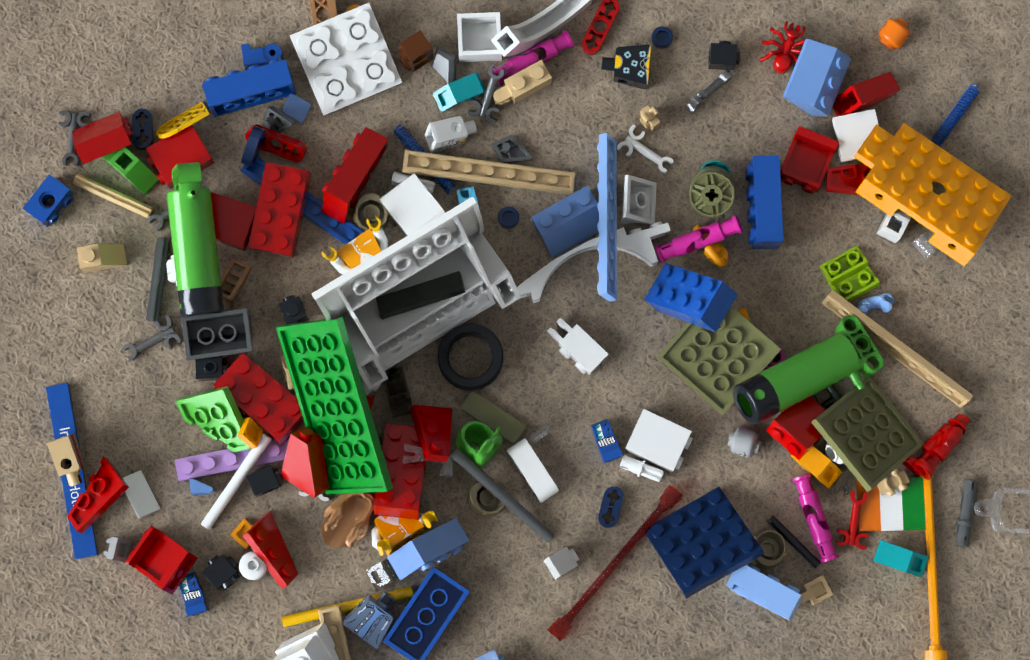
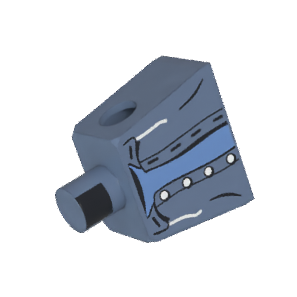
[343,591,395,649]

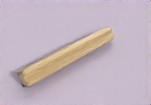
[73,174,153,218]

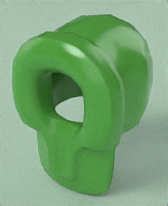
[455,421,503,469]

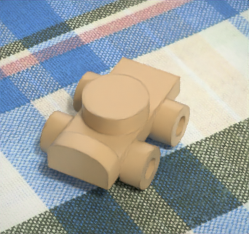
[877,468,910,497]

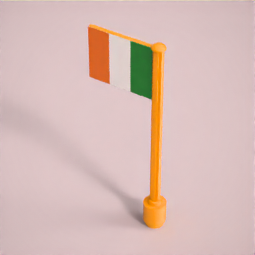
[856,476,948,660]

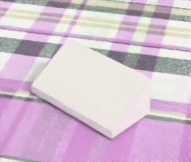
[123,470,161,519]

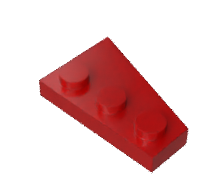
[825,163,871,196]
[410,404,452,462]
[67,456,129,534]
[243,511,298,589]

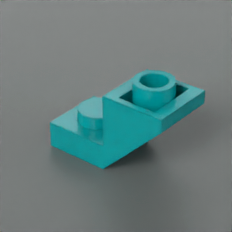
[433,72,486,112]
[873,540,929,577]

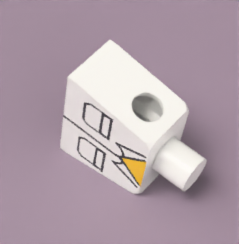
[424,116,477,154]

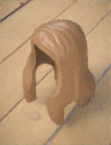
[320,492,375,549]

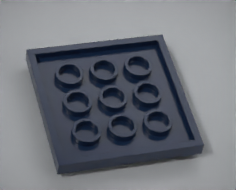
[643,487,764,599]

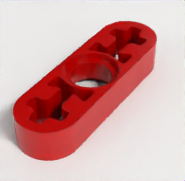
[582,0,619,55]
[245,125,307,162]

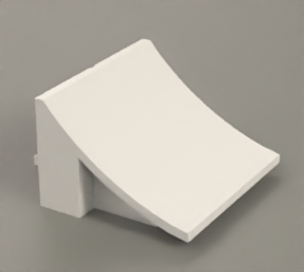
[312,197,521,390]

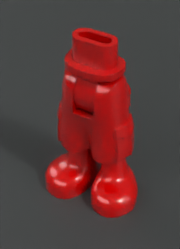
[903,414,971,480]

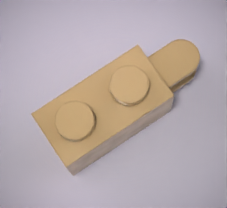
[493,60,552,106]

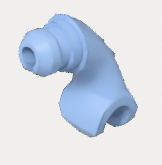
[857,293,894,315]

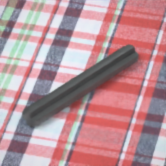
[146,237,170,322]

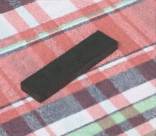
[376,271,466,320]

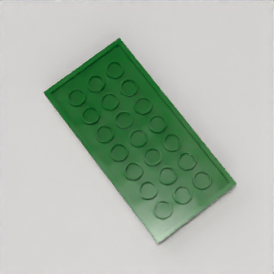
[276,317,393,494]

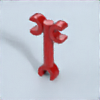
[835,490,869,550]

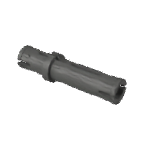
[955,480,978,548]

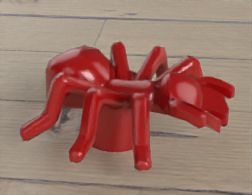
[759,21,806,74]

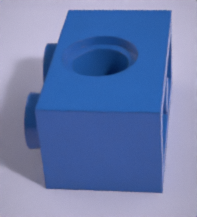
[23,174,74,227]

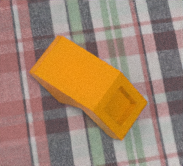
[790,446,842,489]

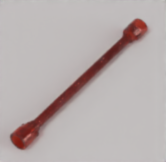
[547,485,683,642]

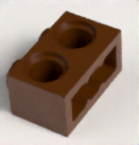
[398,30,434,73]

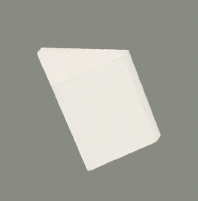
[621,175,657,225]

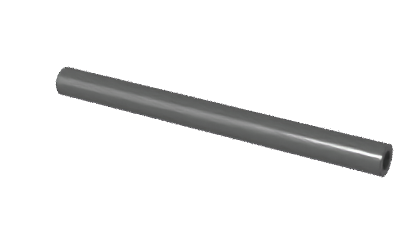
[449,447,554,542]

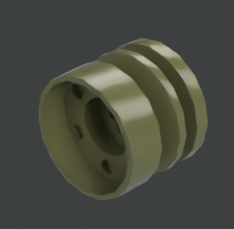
[689,165,735,217]

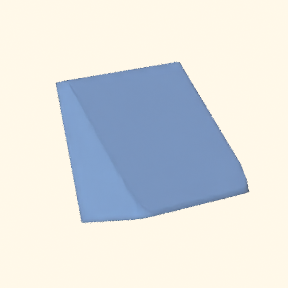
[282,93,311,124]
[189,478,216,496]

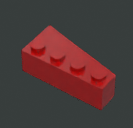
[321,127,388,224]

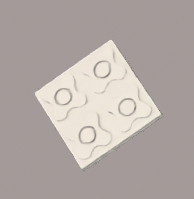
[289,3,402,116]

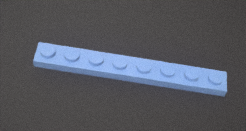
[597,133,617,302]

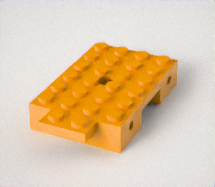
[854,123,1012,266]

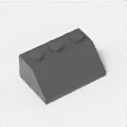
[181,308,253,361]

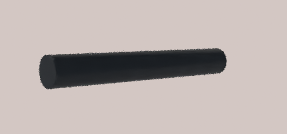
[767,515,821,568]

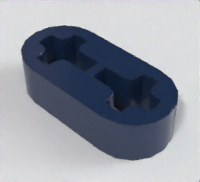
[132,108,153,150]
[241,126,266,167]
[598,487,624,528]

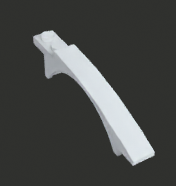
[517,221,671,304]

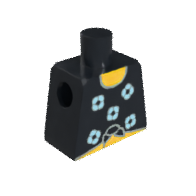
[601,45,651,89]

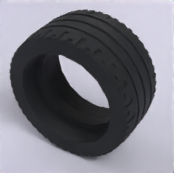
[438,324,503,391]

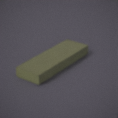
[460,390,527,444]

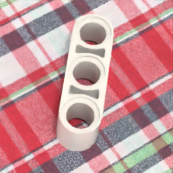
[507,438,559,503]

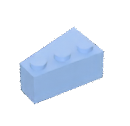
[726,564,803,621]

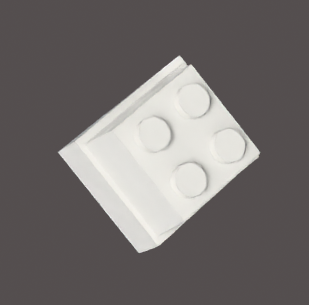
[274,622,339,660]

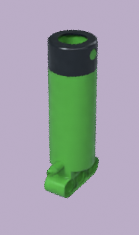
[167,162,224,317]
[733,315,884,424]

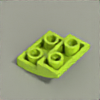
[820,245,880,302]

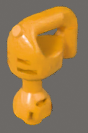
[693,224,728,267]

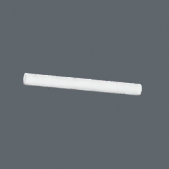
[201,433,272,530]

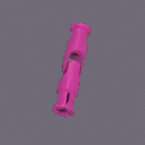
[493,30,574,86]
[655,215,743,263]
[792,473,839,563]

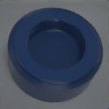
[651,26,673,49]
[498,207,519,229]

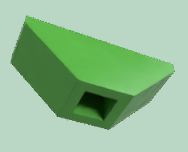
[102,147,159,195]

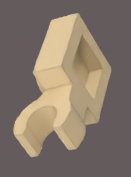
[639,105,660,131]
[800,575,833,605]

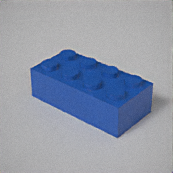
[202,59,297,117]
[745,155,784,250]
[644,263,738,332]
[383,567,470,660]

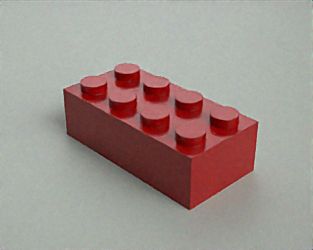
[248,162,312,258]
[213,353,304,447]
[374,423,426,520]

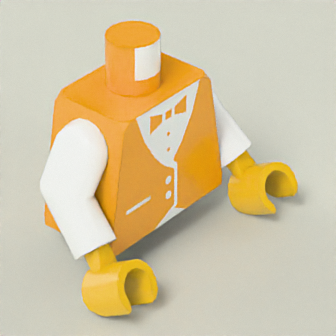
[322,215,388,274]
[371,511,438,556]

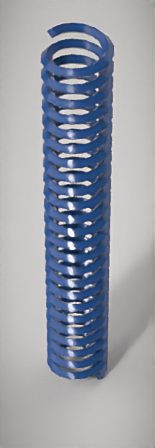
[931,84,980,147]
[394,124,456,194]

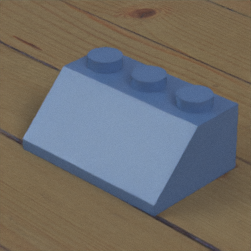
[783,39,852,116]
[531,186,599,259]

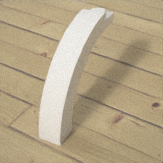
[491,0,592,57]

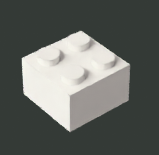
[457,12,502,62]

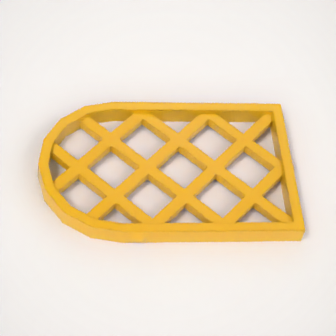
[156,102,209,139]

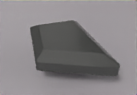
[431,46,457,84]
[263,106,295,133]
[492,135,533,163]

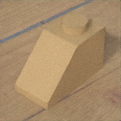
[77,244,127,273]

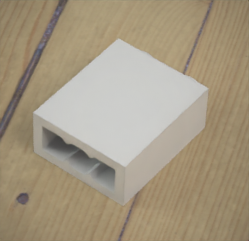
[625,409,693,472]

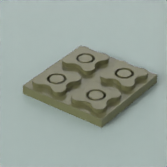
[657,306,781,415]
[811,377,924,492]

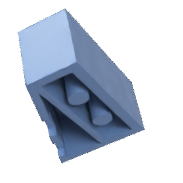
[387,518,469,580]

